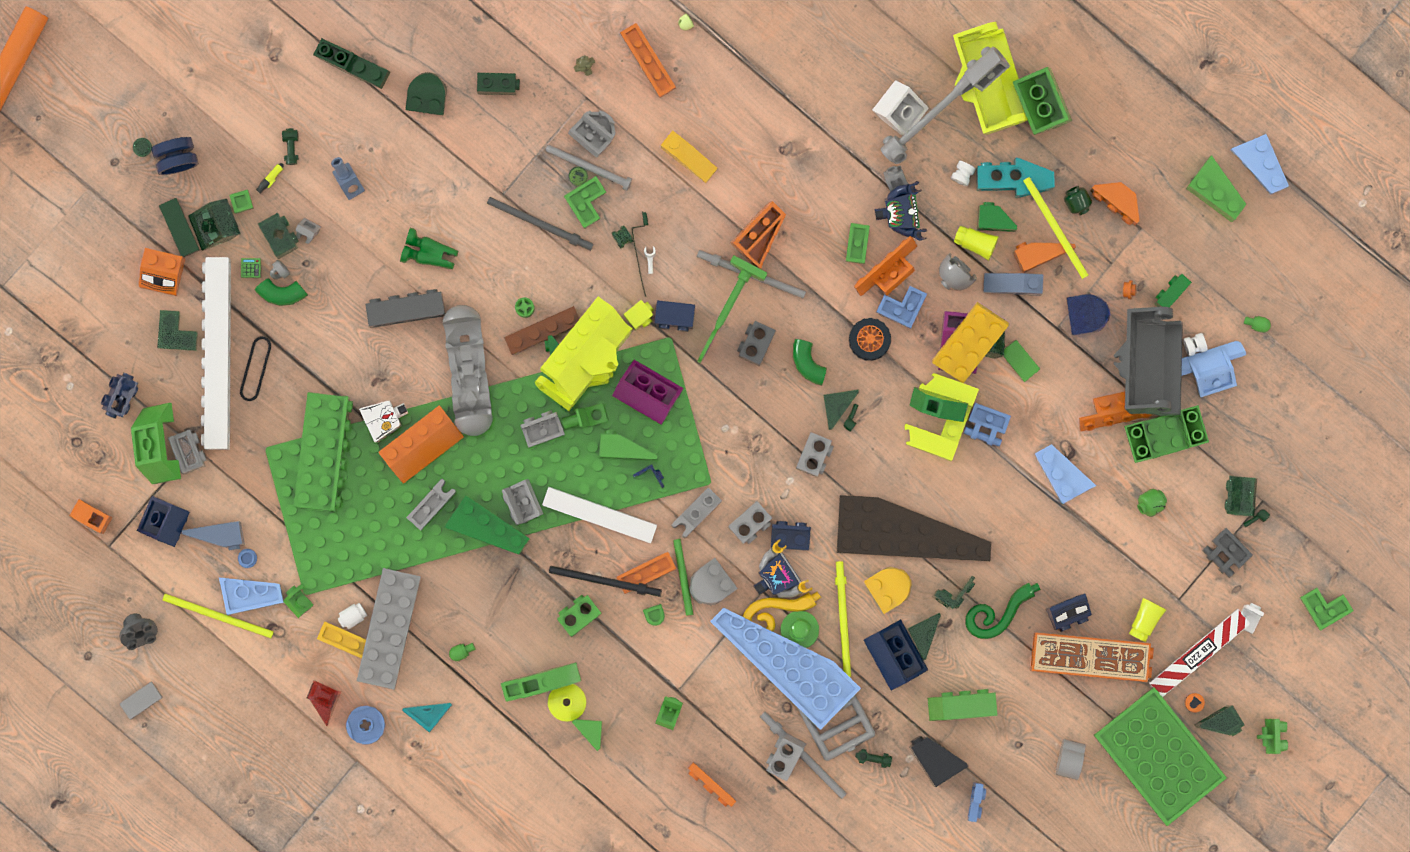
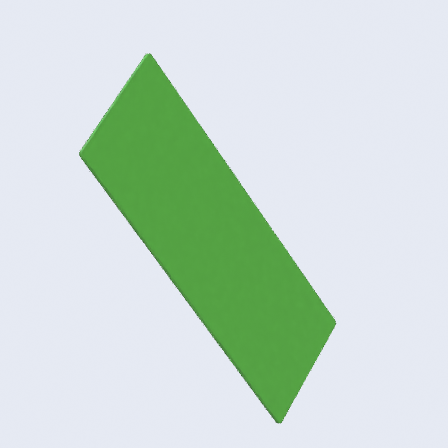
[266,337,711,595]

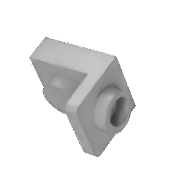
[883,166,908,192]

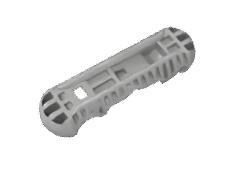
[442,305,493,436]

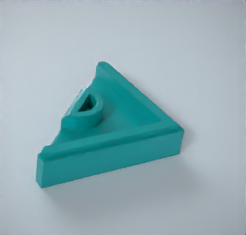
[402,703,452,733]

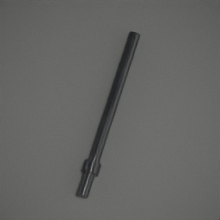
[549,566,662,597]

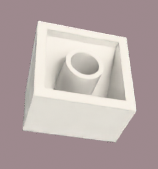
[873,80,929,136]

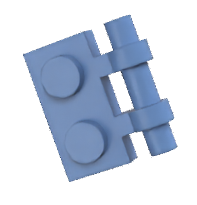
[964,403,1011,447]

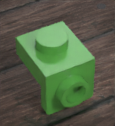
[655,697,683,730]

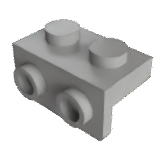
[520,410,565,448]
[502,479,543,525]

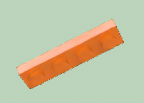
[620,23,676,98]

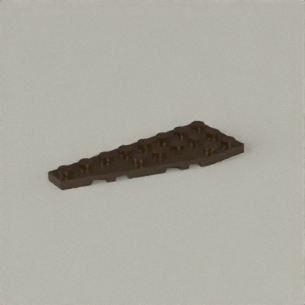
[837,495,991,562]

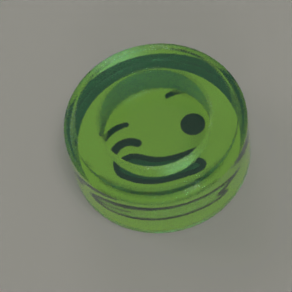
[569,167,588,186]

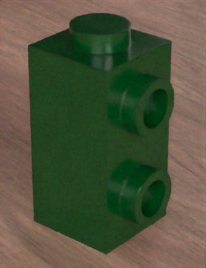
[477,72,520,95]

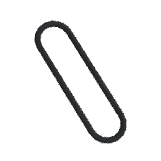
[240,336,271,401]

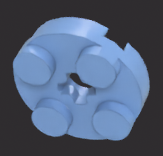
[346,706,385,744]

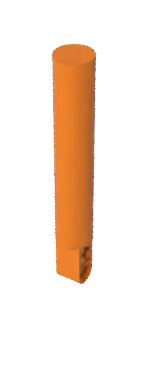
[0,6,49,111]

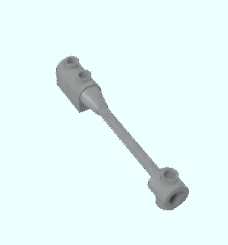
[881,47,1010,164]

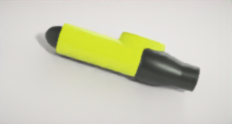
[256,163,284,194]

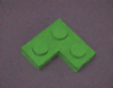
[564,176,606,229]
[1300,588,1354,631]

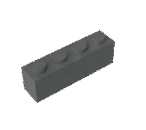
[365,289,446,328]

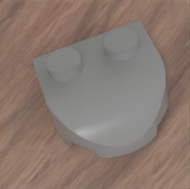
[568,111,616,158]
[689,558,738,606]

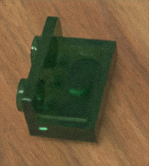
[1224,476,1257,517]

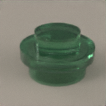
[133,138,152,157]

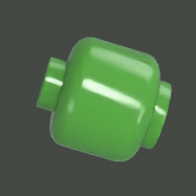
[1137,489,1167,517]

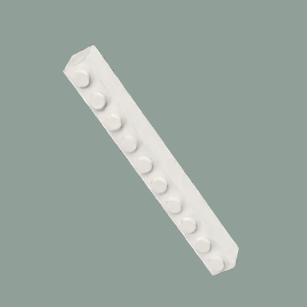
[201,257,231,450]

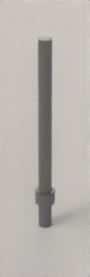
[487,197,594,251]

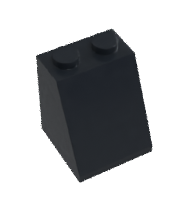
[909,736,969,787]

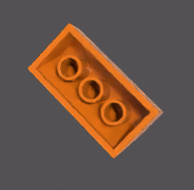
[378,405,464,484]

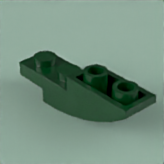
[313,38,391,89]

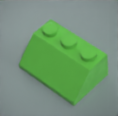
[1013,67,1072,135]

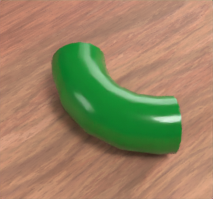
[254,278,308,306]
[792,339,827,386]

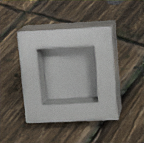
[295,218,321,244]

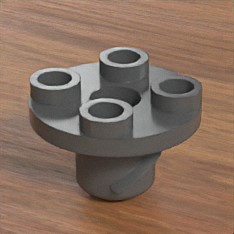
[119,613,158,650]

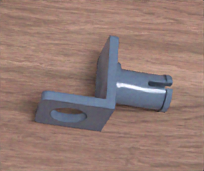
[331,157,365,200]

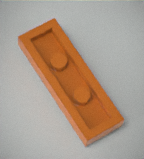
[617,552,676,594]
[688,762,736,807]

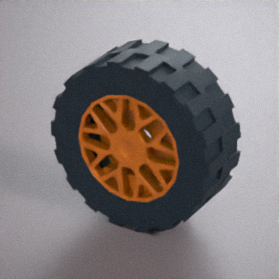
[849,318,891,361]

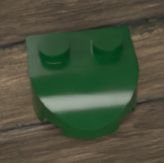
[405,72,447,115]

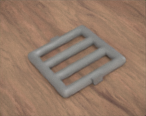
[797,695,875,761]

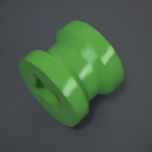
[515,297,535,318]

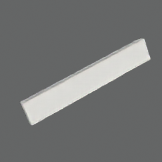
[542,486,657,543]

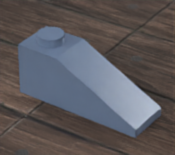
[983,273,1043,296]
[182,521,245,551]

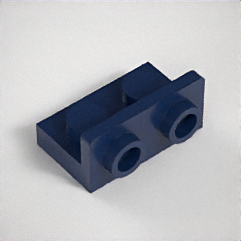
[771,521,811,551]

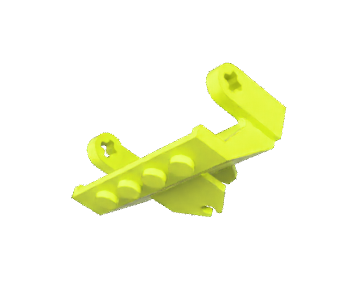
[953,22,1028,135]
[535,296,633,411]

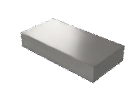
[120,682,163,720]

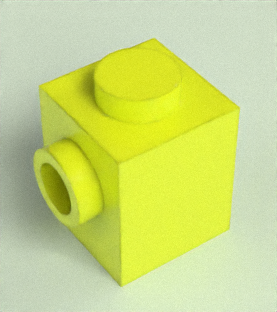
[623,300,654,331]

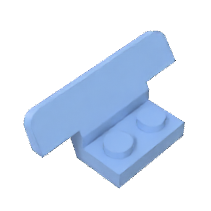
[1182,341,1246,397]

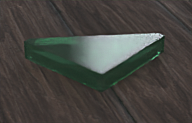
[823,389,859,430]
[907,613,941,660]

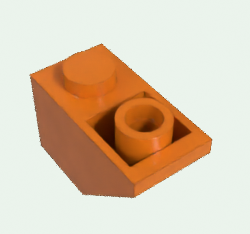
[69,499,113,534]

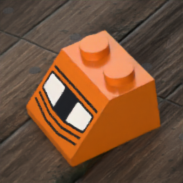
[139,248,186,296]

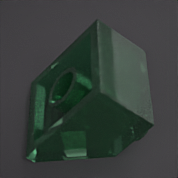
[188,198,241,251]
[1194,705,1245,736]

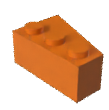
[730,201,786,269]

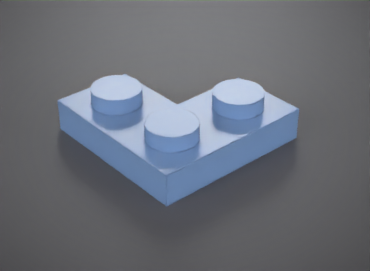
[876,286,927,329]
[968,782,986,822]

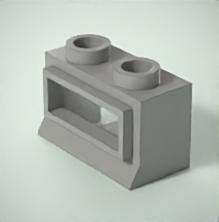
[168,430,207,474]

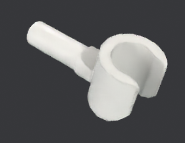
[644,246,656,274]

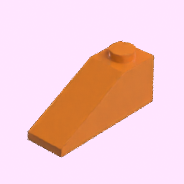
[1013,242,1076,273]

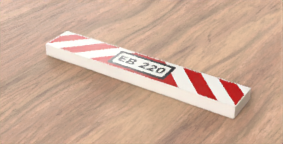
[1149,609,1251,697]

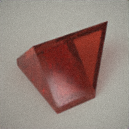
[307,680,342,726]

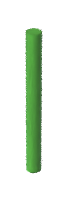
[673,539,694,616]

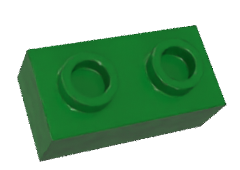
[1155,274,1192,307]

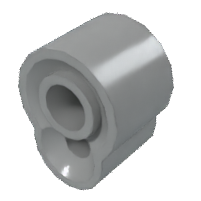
[1056,739,1086,780]

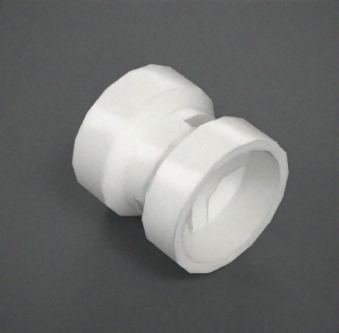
[951,161,976,186]
[1183,333,1208,357]

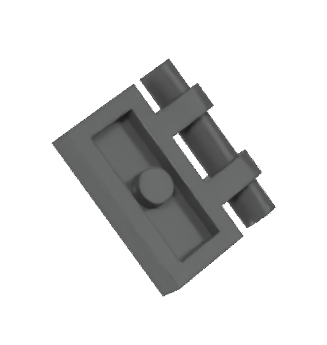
[1202,528,1253,578]

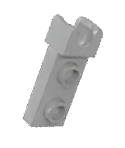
[406,479,457,531]
[671,487,722,539]

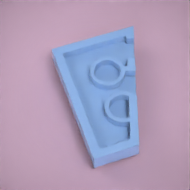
[1230,134,1289,195]
[1034,444,1096,504]
[219,577,284,615]

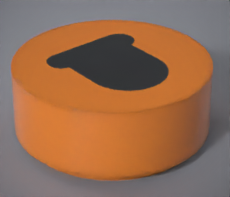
[1185,693,1205,713]

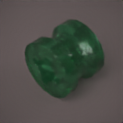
[611,225,634,249]

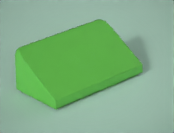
[1000,340,1040,382]

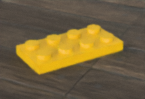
[932,302,1009,383]

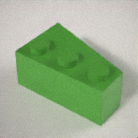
[1186,155,1247,222]
[928,689,998,721]

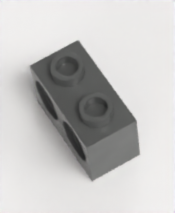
[737,321,776,367]

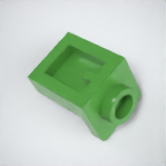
[283,584,313,618]

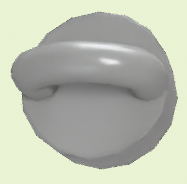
[270,260,290,279]

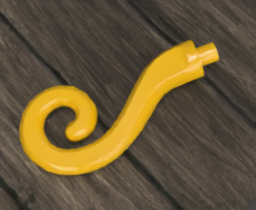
[742,591,821,631]

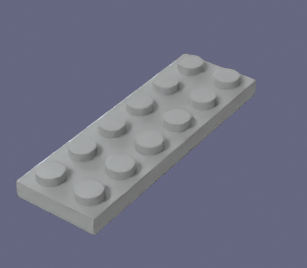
[357,568,421,690]

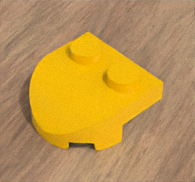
[864,567,912,614]

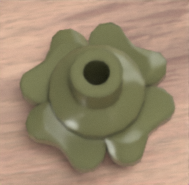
[574,55,595,76]

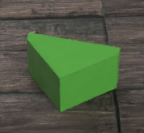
[572,719,602,751]

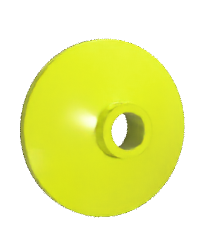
[548,684,586,722]

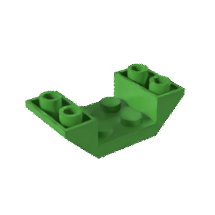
[131,403,181,484]
[1124,405,1209,463]

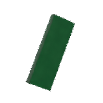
[159,198,200,257]

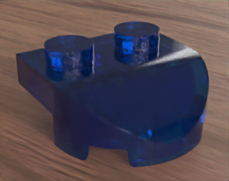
[1067,294,1110,336]

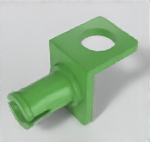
[562,403,608,429]

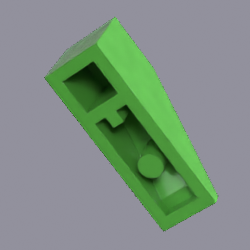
[599,430,658,460]

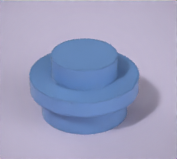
[238,549,257,568]

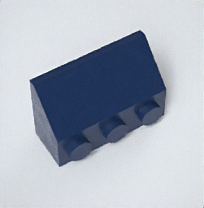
[864,619,928,691]

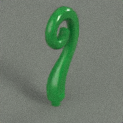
[965,583,1041,639]

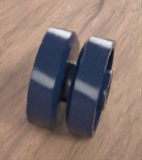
[151,137,199,175]

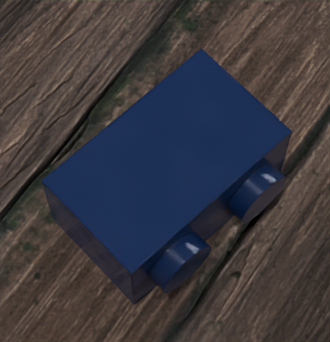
[655,300,695,332]

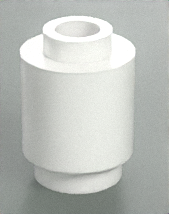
[337,603,368,629]

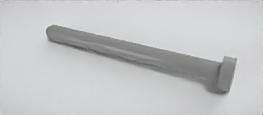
[546,145,632,191]

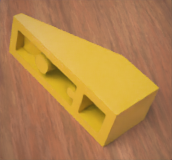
[661,130,718,183]

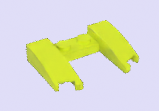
[904,373,979,461]

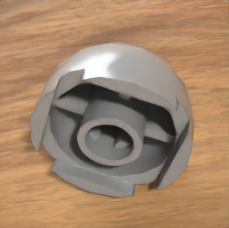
[939,253,977,291]

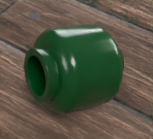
[1064,186,1092,215]

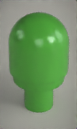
[1244,316,1271,333]
[449,643,476,661]

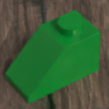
[977,202,1017,232]

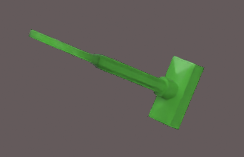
[697,255,768,364]

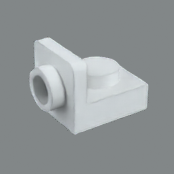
[1241,603,1264,634]

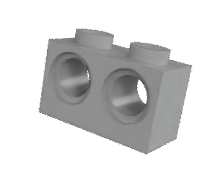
[796,432,834,477]
[728,501,772,544]
[766,733,807,781]

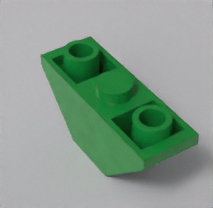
[909,387,969,422]

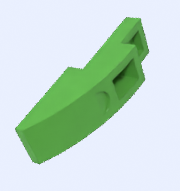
[501,662,582,702]

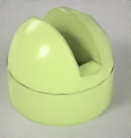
[678,13,694,30]

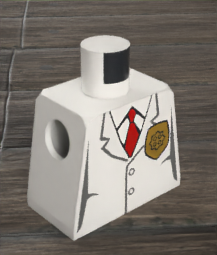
[359,401,408,443]

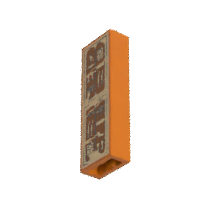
[1030,632,1154,682]

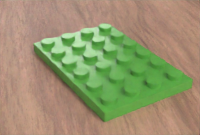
[1094,687,1227,826]

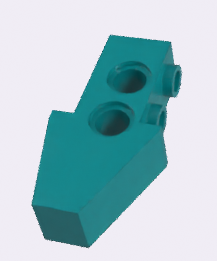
[976,157,1055,198]

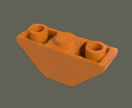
[1090,182,1140,226]

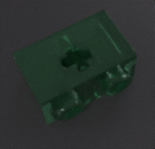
[258,213,299,259]

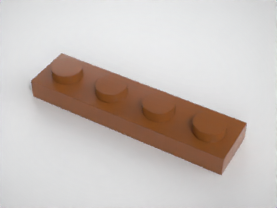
[504,306,580,355]

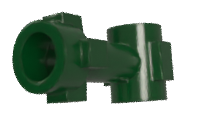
[282,128,299,165]
[855,749,892,768]

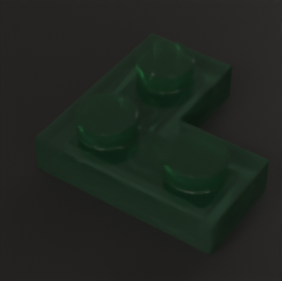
[157,310,198,351]

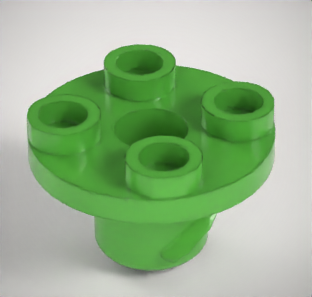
[781,611,819,648]

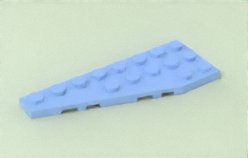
[710,608,861,730]

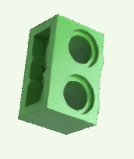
[557,595,602,637]

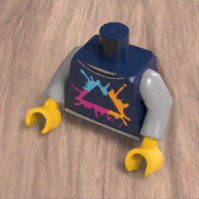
[753,539,812,598]

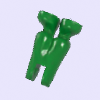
[400,227,459,270]

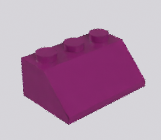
[612,360,684,425]

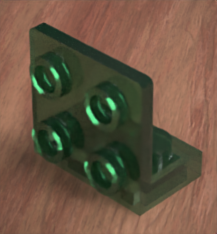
[931,576,976,610]

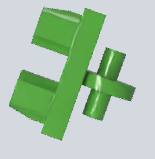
[1257,719,1288,754]

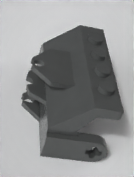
[1113,307,1183,416]

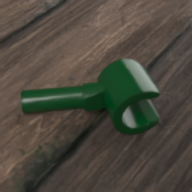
[844,404,859,432]
[1243,509,1270,528]

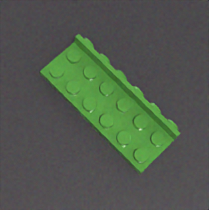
[293,392,353,512]

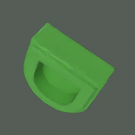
[643,604,665,626]

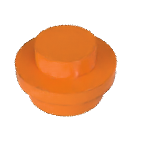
[1123,280,1136,300]

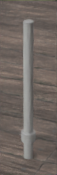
[697,250,806,298]
[760,712,847,799]

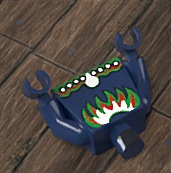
[875,181,927,241]

